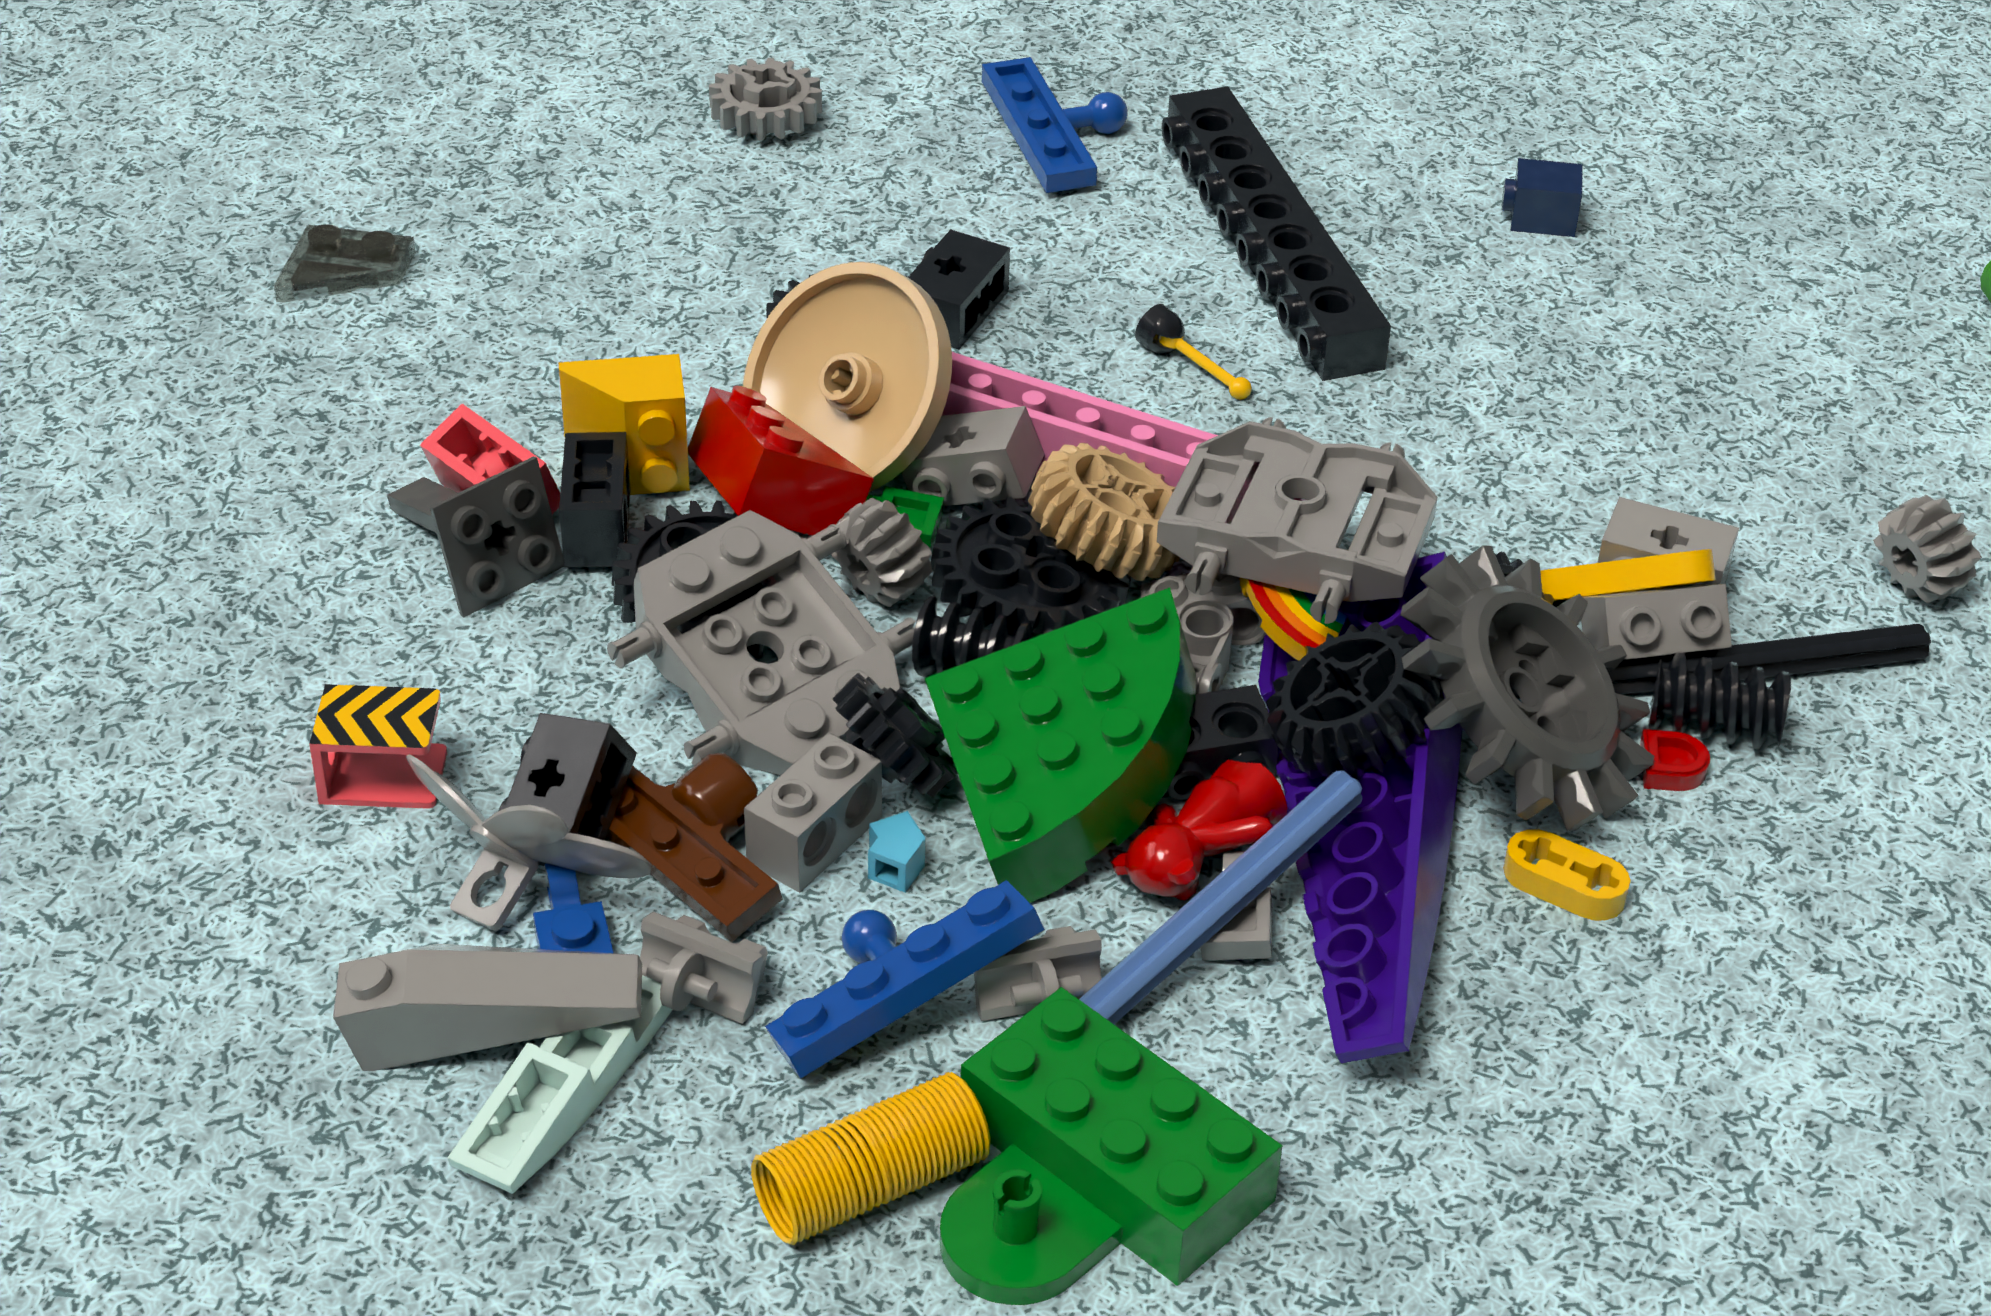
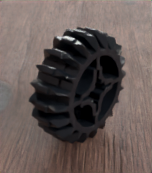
[1266,621,1444,781]

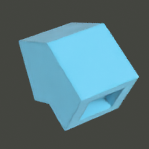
[868,811,926,893]

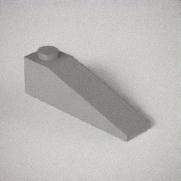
[333,944,642,1071]

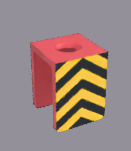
[309,684,447,808]

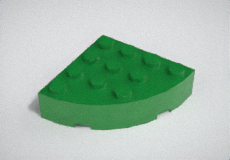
[924,587,1196,903]

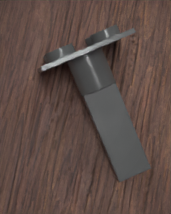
[387,456,564,618]

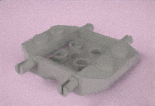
[1157,417,1438,624]
[607,510,916,775]

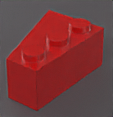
[688,386,874,536]

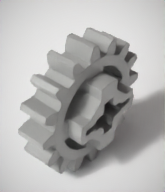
[709,58,822,140]

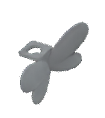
[406,754,652,931]

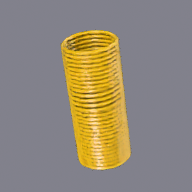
[751,1072,991,1245]

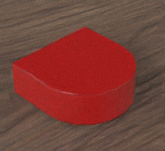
[1640,729,1710,791]

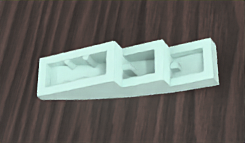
[447,975,673,1194]

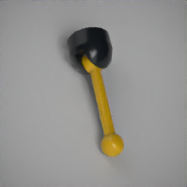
[1135,304,1252,400]

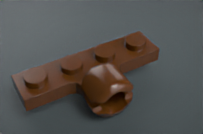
[606,753,783,942]

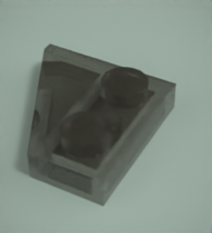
[274,224,416,303]

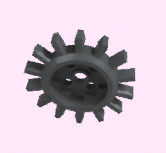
[1400,545,1654,831]

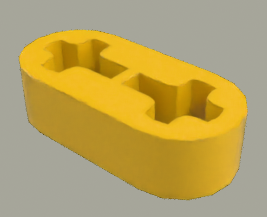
[1503,829,1630,921]

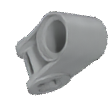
[1178,598,1234,694]

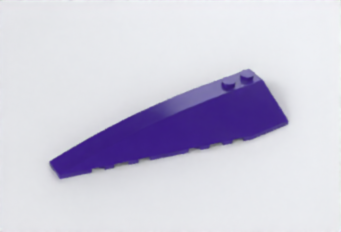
[1258,551,1462,1064]

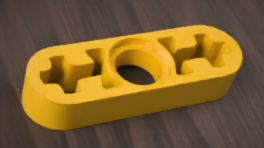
[1540,549,1716,601]

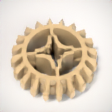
[1028,443,1180,581]

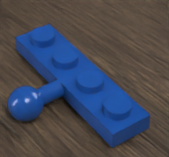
[981,57,1128,193]
[765,880,1045,1079]

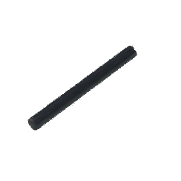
[1609,624,1931,695]

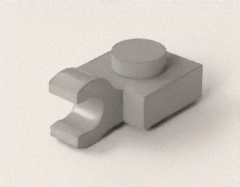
[1200,851,1273,960]

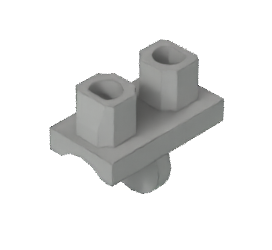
[639,912,768,1024]
[974,926,1102,1021]

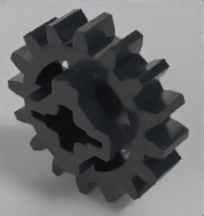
[832,673,958,798]

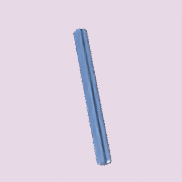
[1079,770,1362,1024]

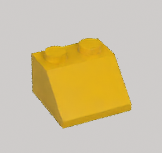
[558,354,690,495]

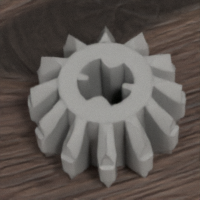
[1873,495,1982,603]
[831,498,933,607]

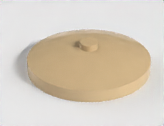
[742,262,952,492]

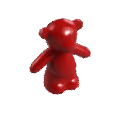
[1111,760,1288,900]

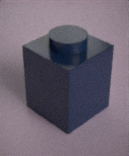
[1501,158,1583,237]

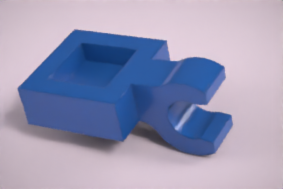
[533,863,614,953]

